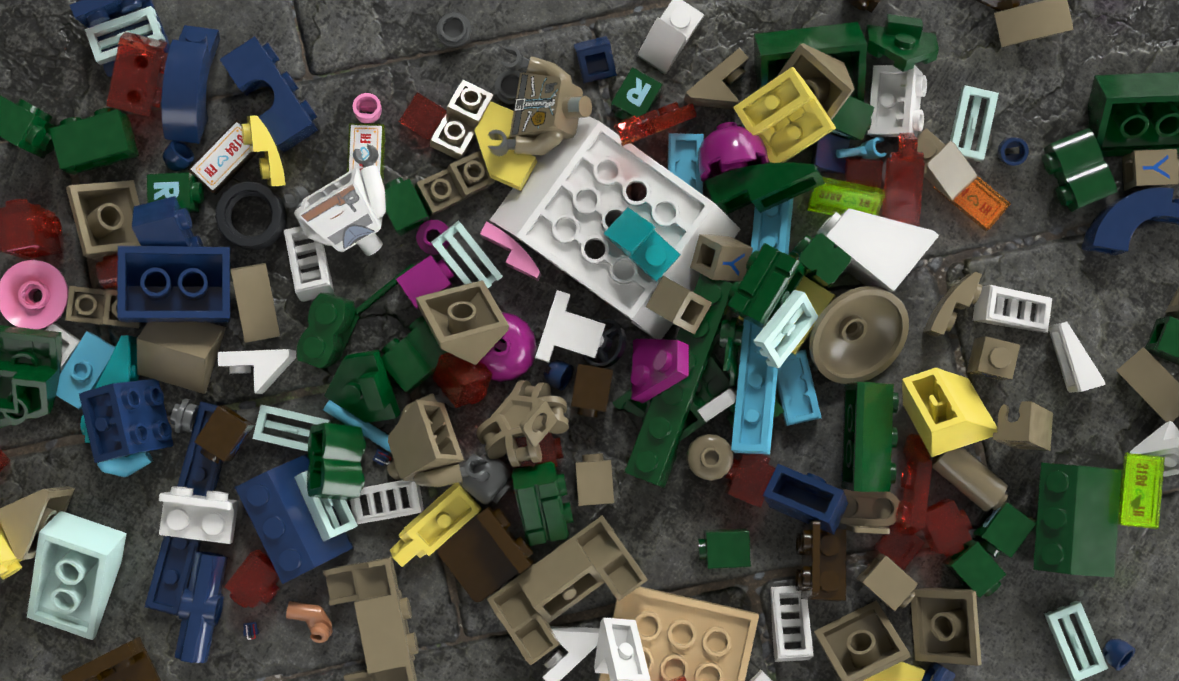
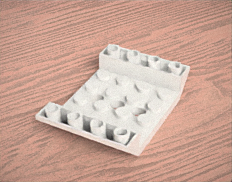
[490,117,740,339]

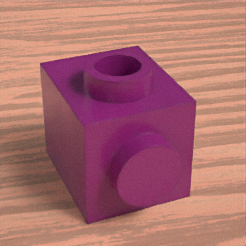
[396,255,454,311]

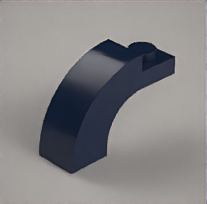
[161,25,220,144]
[1081,187,1179,255]

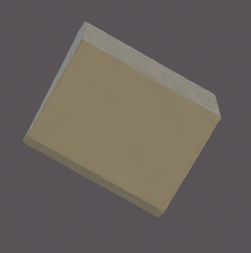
[777,43,855,144]
[66,180,141,261]
[416,280,509,365]
[137,322,226,394]
[0,486,75,561]
[911,586,982,666]
[814,600,911,681]

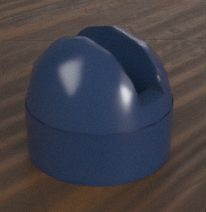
[997,137,1029,166]
[162,140,195,171]
[543,360,574,391]
[1102,639,1136,671]

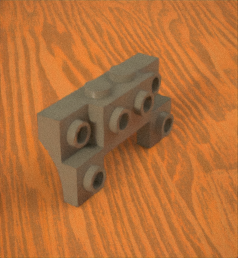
[487,515,648,665]
[323,556,419,681]

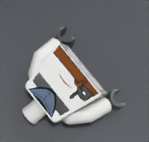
[282,144,386,256]

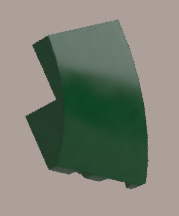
[0,325,62,428]
[613,353,737,441]

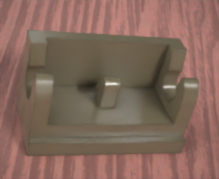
[993,401,1053,451]

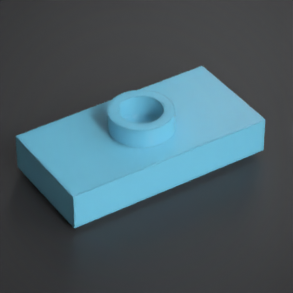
[668,133,704,195]
[56,331,115,409]
[776,350,821,426]

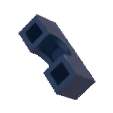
[220,36,318,152]

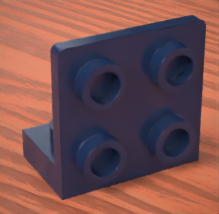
[70,0,171,78]
[79,379,173,463]

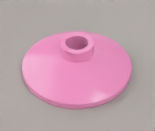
[0,260,69,330]

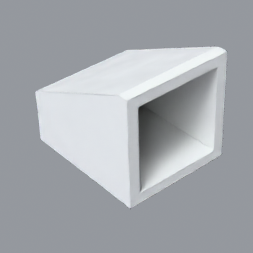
[817,208,939,293]

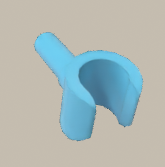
[836,137,887,162]

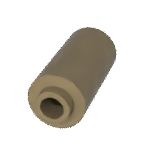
[929,447,1009,511]

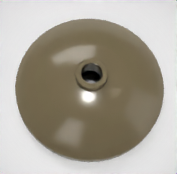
[810,286,909,384]

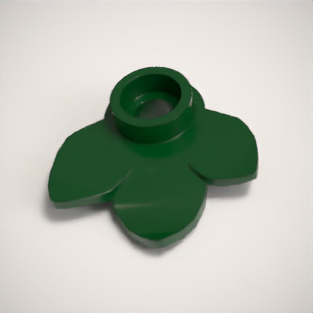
[719,317,744,388]

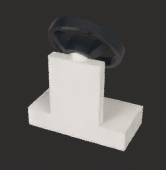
[535,290,626,368]

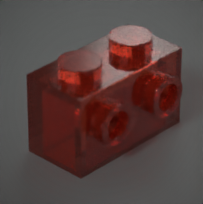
[106,31,168,117]
[0,199,62,260]

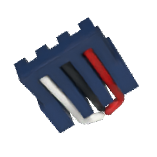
[373,449,391,466]
[243,622,259,640]

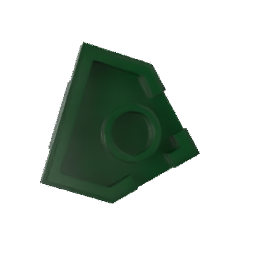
[865,14,939,72]
[324,350,400,423]

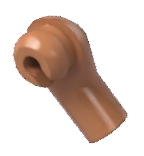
[286,601,333,643]

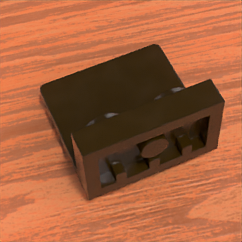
[795,521,846,601]
[61,637,161,681]

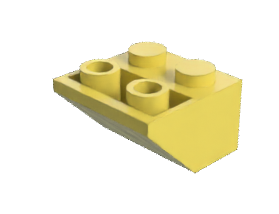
[902,368,997,457]

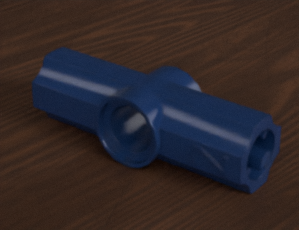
[174,551,228,663]

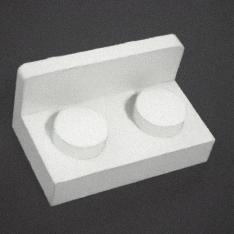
[867,65,927,141]
[159,486,239,544]

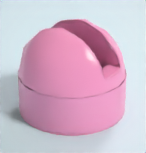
[353,93,382,124]

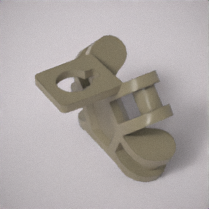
[476,380,569,468]

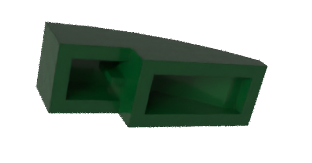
[705,162,825,215]

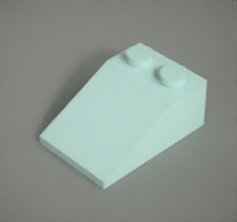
[27,511,127,640]

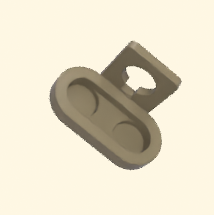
[840,489,901,534]

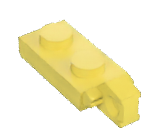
[390,482,482,567]

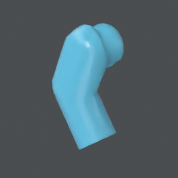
[97,451,153,477]

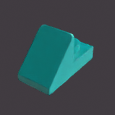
[603,207,681,282]

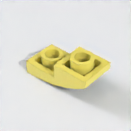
[241,116,286,186]

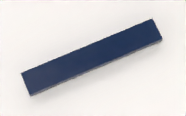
[145,402,237,616]

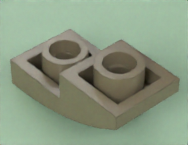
[994,0,1074,48]
[430,80,494,160]
[415,151,496,216]
[230,263,280,343]
[923,272,982,337]
[65,286,140,328]
[1116,347,1179,422]

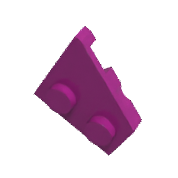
[631,339,689,404]

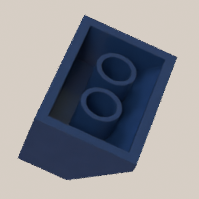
[117,246,230,322]
[235,454,354,584]

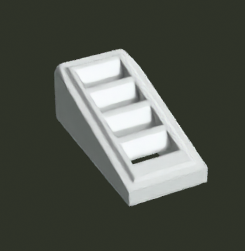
[284,226,334,302]
[973,285,1052,333]
[1048,322,1106,393]
[350,480,424,524]
[770,586,813,662]

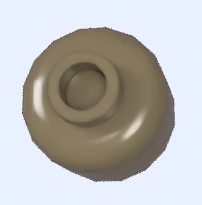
[686,434,734,480]

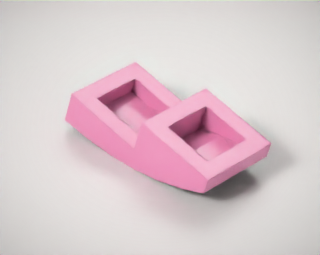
[480,221,541,281]

